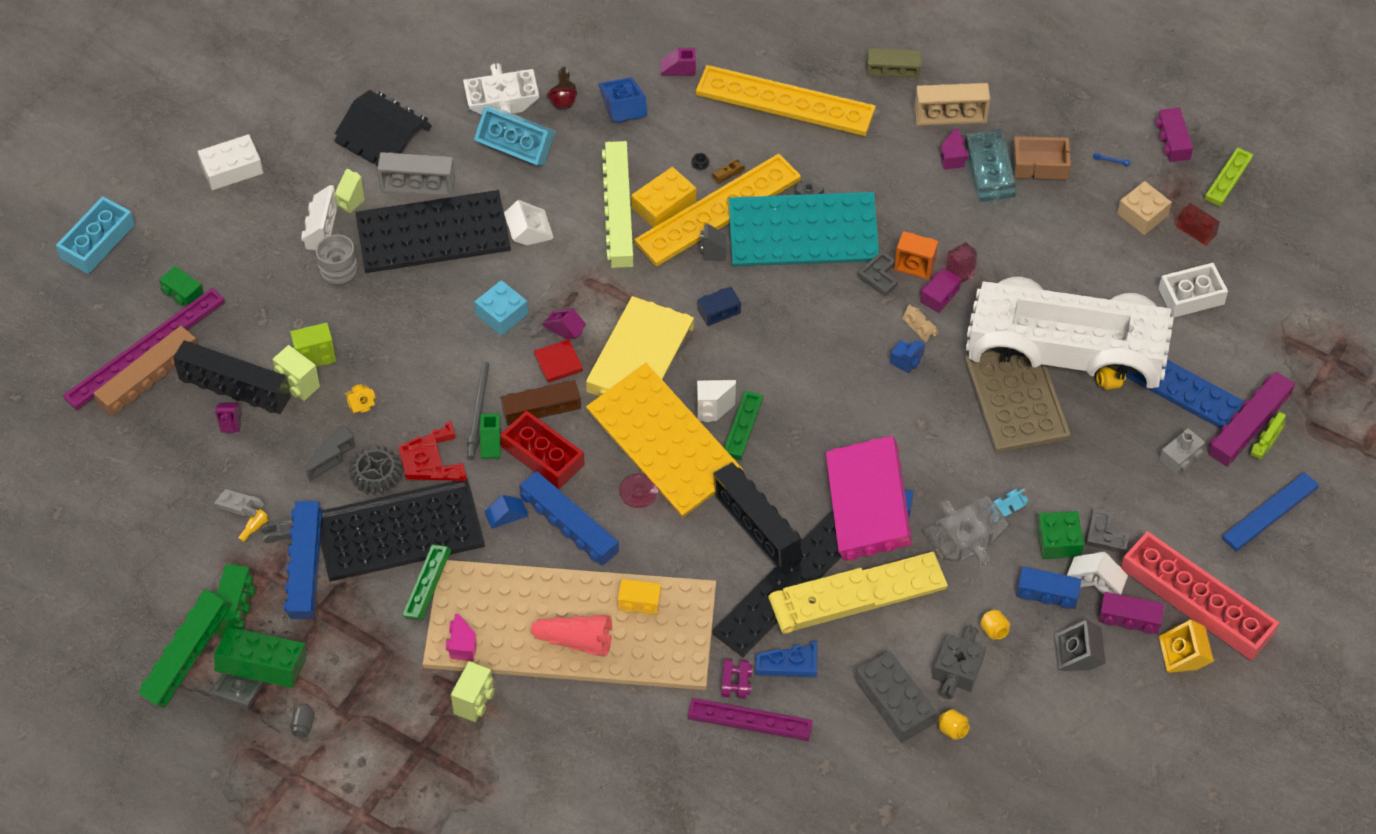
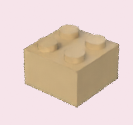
[1117,181,1172,235]

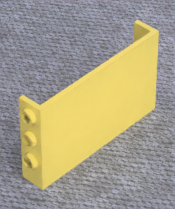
[586,296,694,396]

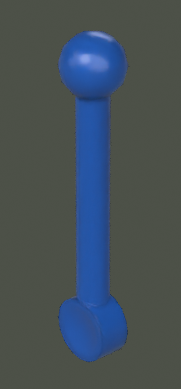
[1093,153,1130,166]

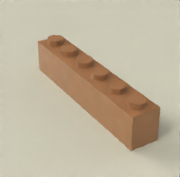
[93,326,197,417]

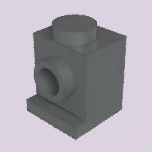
[795,179,824,195]

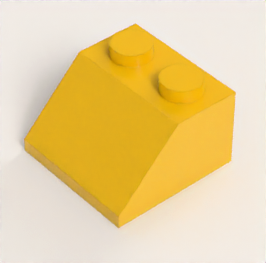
[1159,620,1214,673]

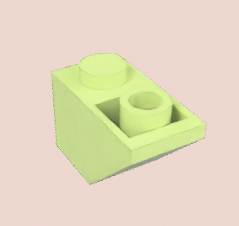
[335,169,365,213]

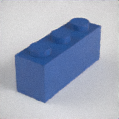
[1016,566,1082,609]

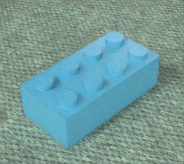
[474,106,556,165]
[56,196,135,275]

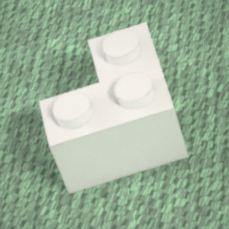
[1067,552,1128,595]

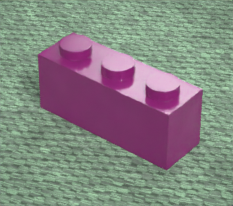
[1155,108,1193,162]
[1099,592,1164,634]

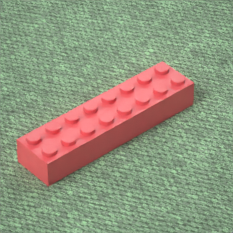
[1121,531,1279,661]

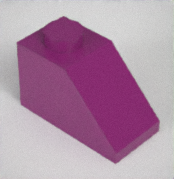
[542,308,586,339]

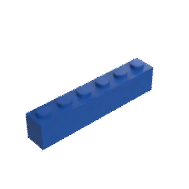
[520,471,619,566]
[284,501,322,619]

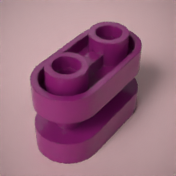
[722,659,752,699]

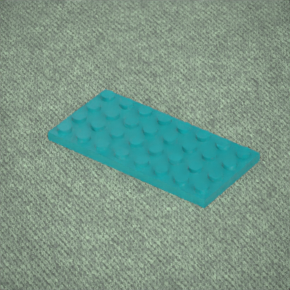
[728,192,879,267]

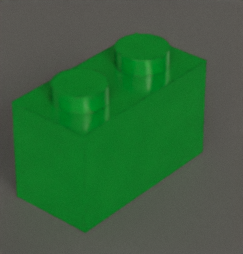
[159,266,204,307]

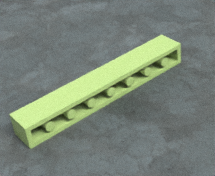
[602,141,633,268]

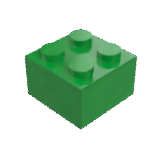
[1037,511,1084,559]

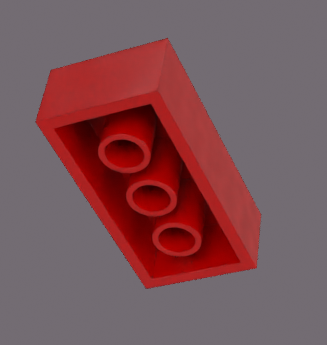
[500,410,585,490]

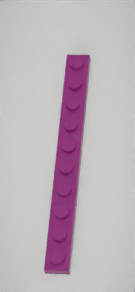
[63,288,225,411]

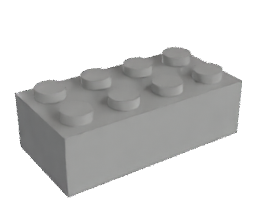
[377,152,455,197]

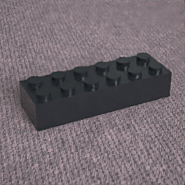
[173,340,291,415]
[713,462,802,573]

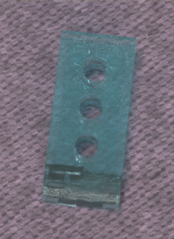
[965,129,1015,202]

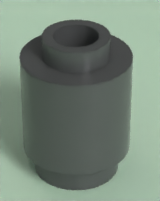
[290,705,314,738]

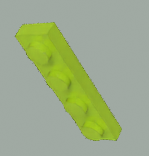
[1205,147,1253,207]

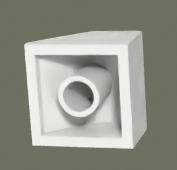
[504,200,554,246]
[697,380,736,422]

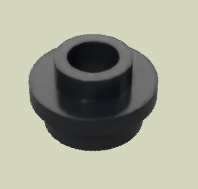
[691,153,709,170]

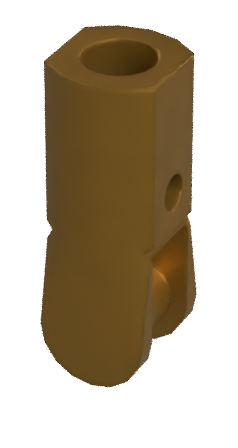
[712,159,745,184]

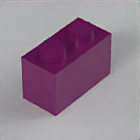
[920,268,961,313]

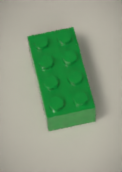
[214,627,306,688]

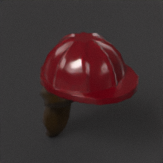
[547,67,578,109]

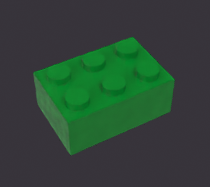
[215,564,256,637]

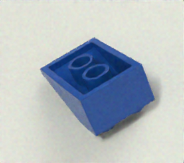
[598,77,647,122]

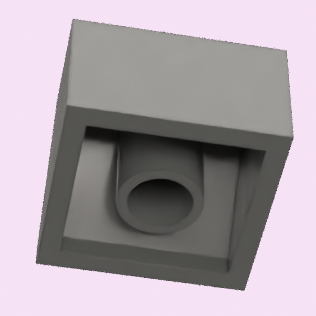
[1055,619,1106,671]

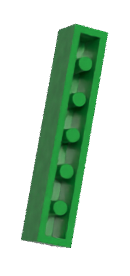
[138,589,233,708]

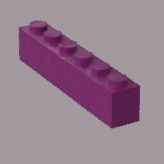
[1208,372,1295,467]

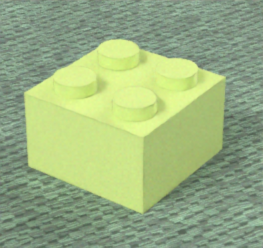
[272,345,320,401]
[451,661,495,722]

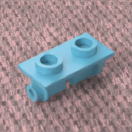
[986,489,1028,520]

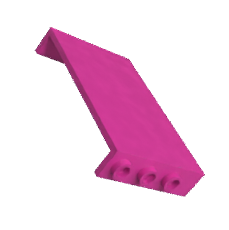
[826,435,913,561]

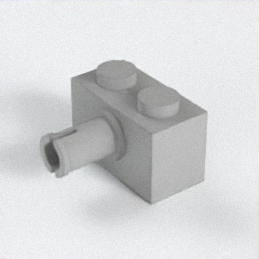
[1159,428,1205,475]

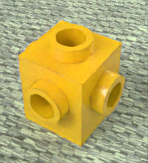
[344,384,376,413]

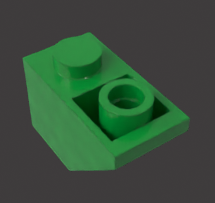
[480,414,501,459]

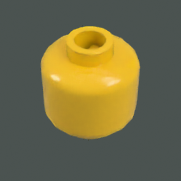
[1096,366,1126,390]
[980,610,1010,640]
[938,709,970,740]

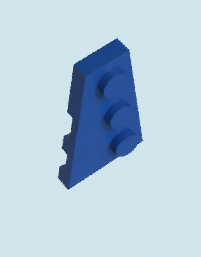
[756,640,817,677]

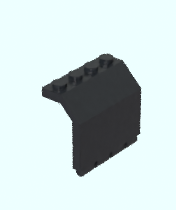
[334,90,432,166]

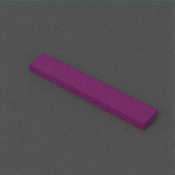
[688,698,813,741]

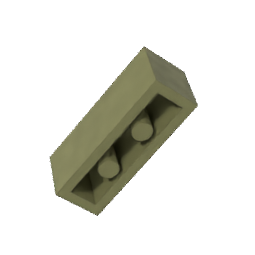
[867,48,921,78]

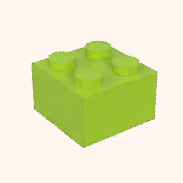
[290,322,336,367]

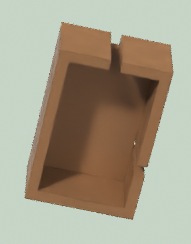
[1013,137,1071,180]

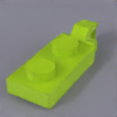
[1251,412,1286,460]

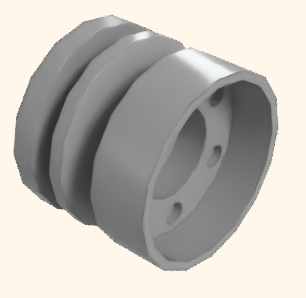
[315,234,358,284]

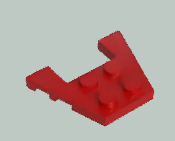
[398,422,467,481]

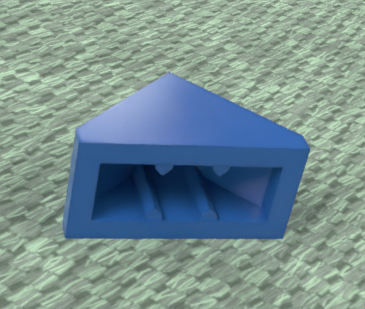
[485,495,528,529]

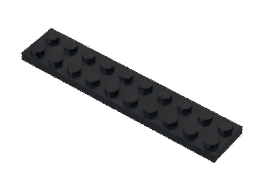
[712,510,841,658]

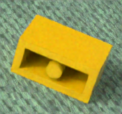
[618,579,661,615]

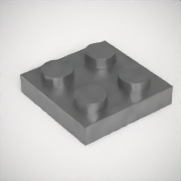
[210,673,265,711]

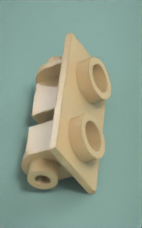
[902,304,939,342]

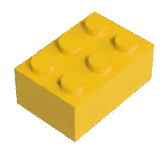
[631,167,696,228]

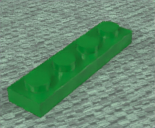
[724,391,763,460]
[402,545,451,621]

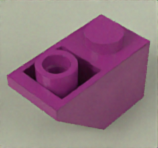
[661,48,696,76]
[940,128,968,170]
[215,403,242,434]

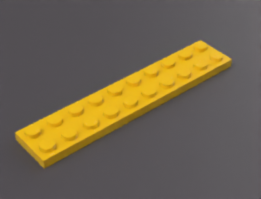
[696,65,876,136]
[634,154,801,267]

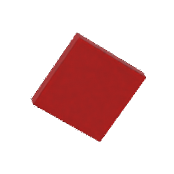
[534,339,583,383]

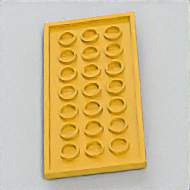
[586,363,743,518]

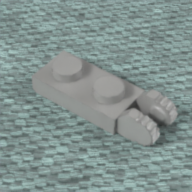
[214,489,264,517]

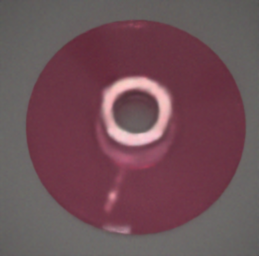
[619,474,658,508]

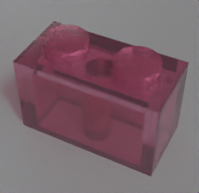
[946,242,977,283]

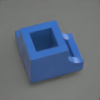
[890,340,925,373]

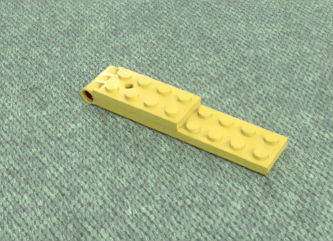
[768,551,948,634]

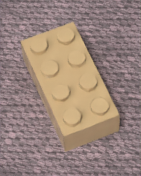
[914,83,990,125]

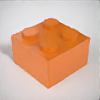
[894,231,939,280]

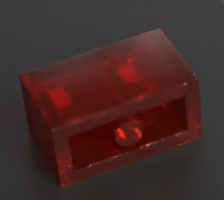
[1176,203,1220,246]

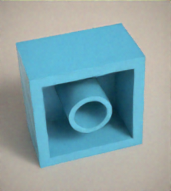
[474,280,528,336]

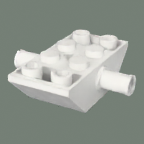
[463,63,539,115]

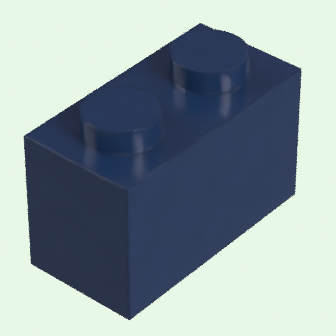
[698,286,741,327]

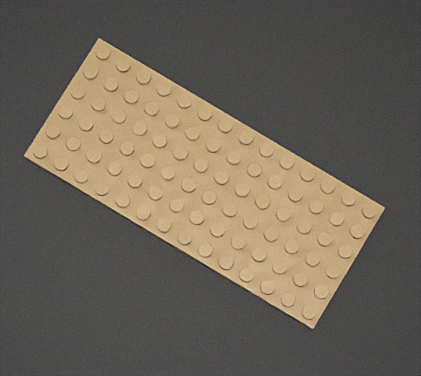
[423,560,716,690]

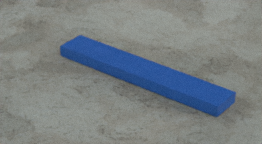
[1222,472,1319,552]

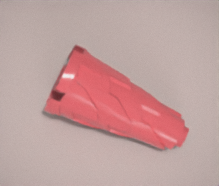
[531,615,612,657]

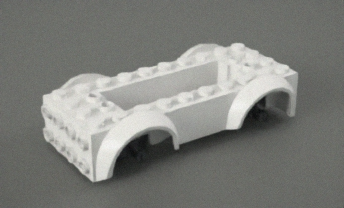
[966,277,1174,388]

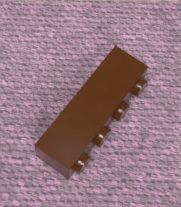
[501,380,581,426]

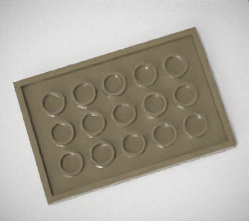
[965,351,1071,453]

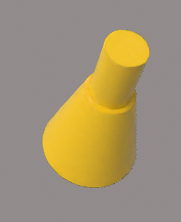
[238,509,269,542]

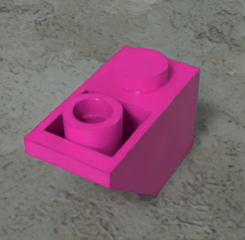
[446,614,477,661]

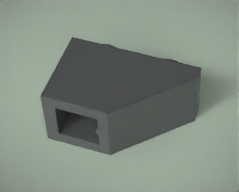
[700,223,726,261]

